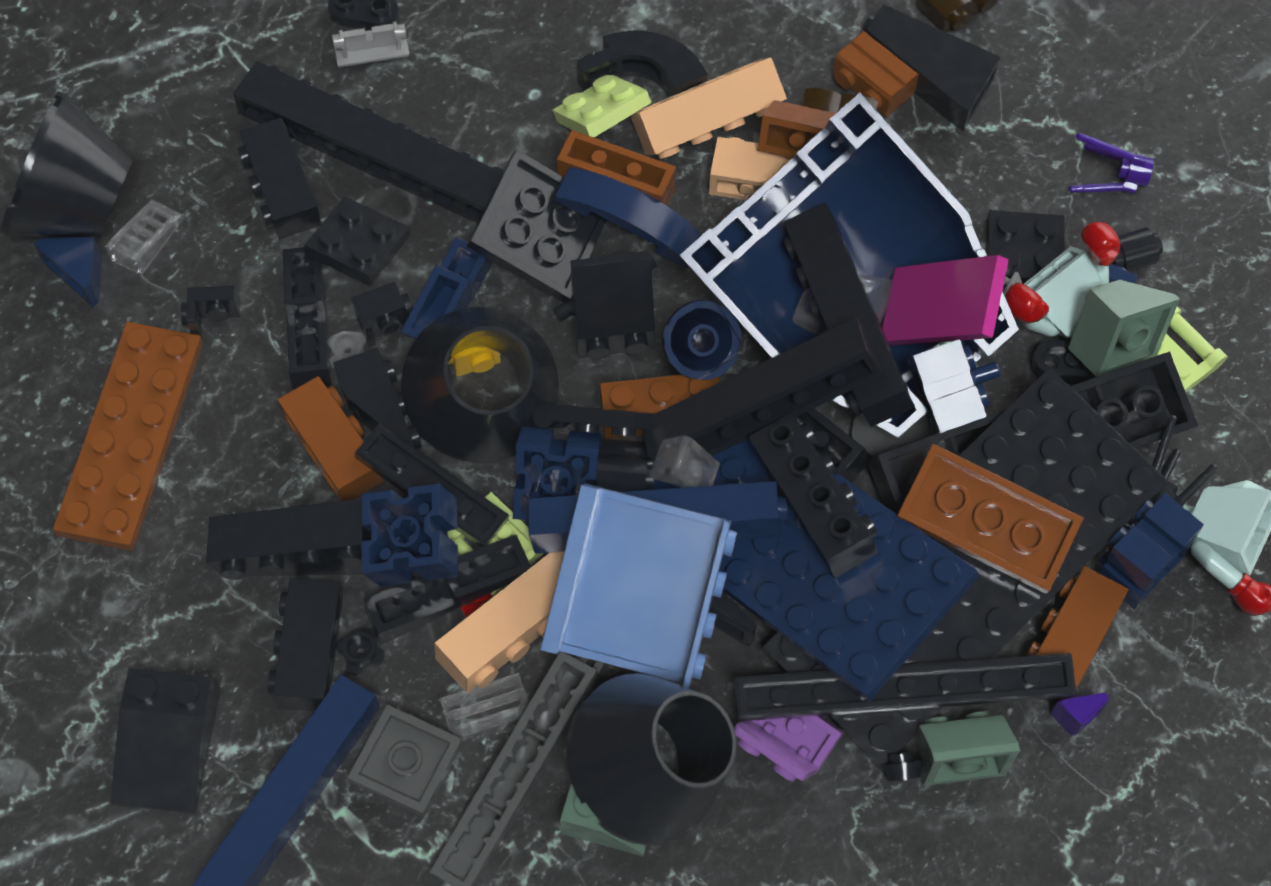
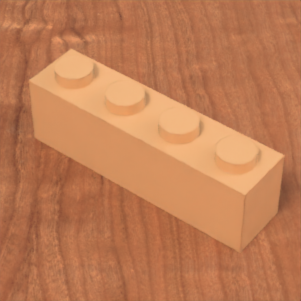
[631,57,787,159]
[709,137,792,200]
[435,552,565,694]

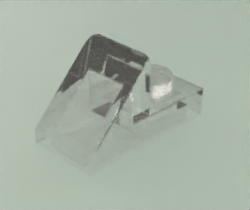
[650,435,720,488]

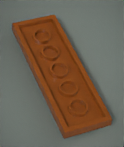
[53,322,203,551]

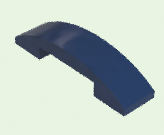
[553,167,702,269]

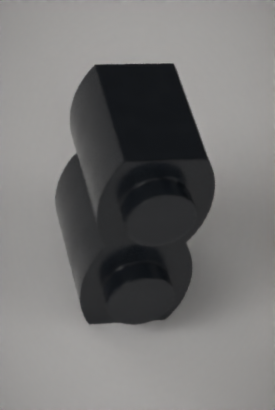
[596,438,657,492]

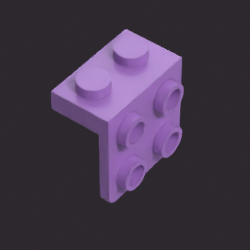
[734,716,844,782]

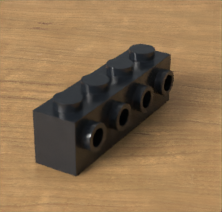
[749,413,879,578]

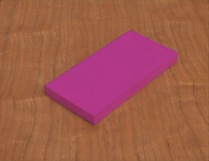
[882,255,1008,346]

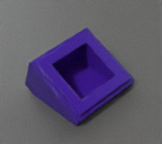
[1051,692,1109,736]

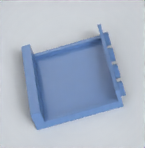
[541,484,737,688]

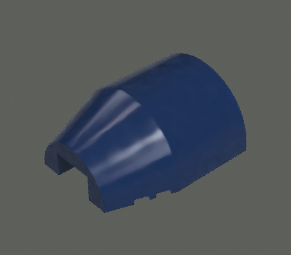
[680,92,1019,437]

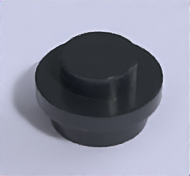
[880,751,923,781]

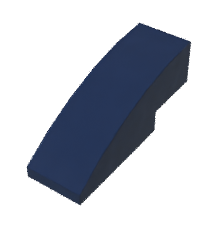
[401,237,493,340]

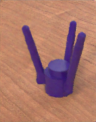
[1068,133,1154,194]

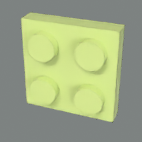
[552,75,652,137]

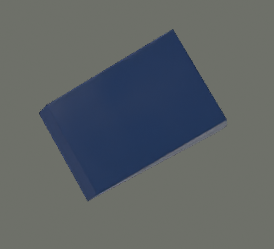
[34,237,102,308]

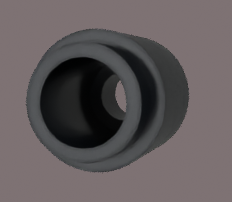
[1112,227,1163,272]

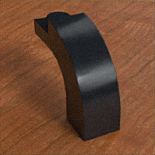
[577,30,708,98]

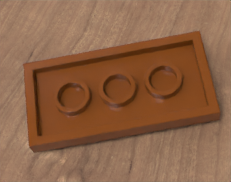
[896,443,1084,594]

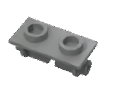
[332,21,410,68]

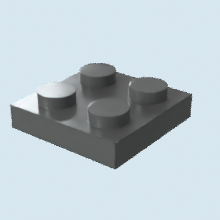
[347,704,463,818]

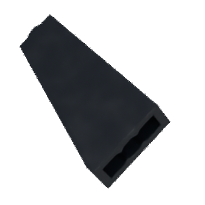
[862,4,1001,131]

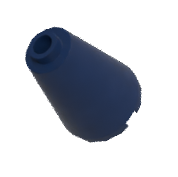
[662,300,742,380]

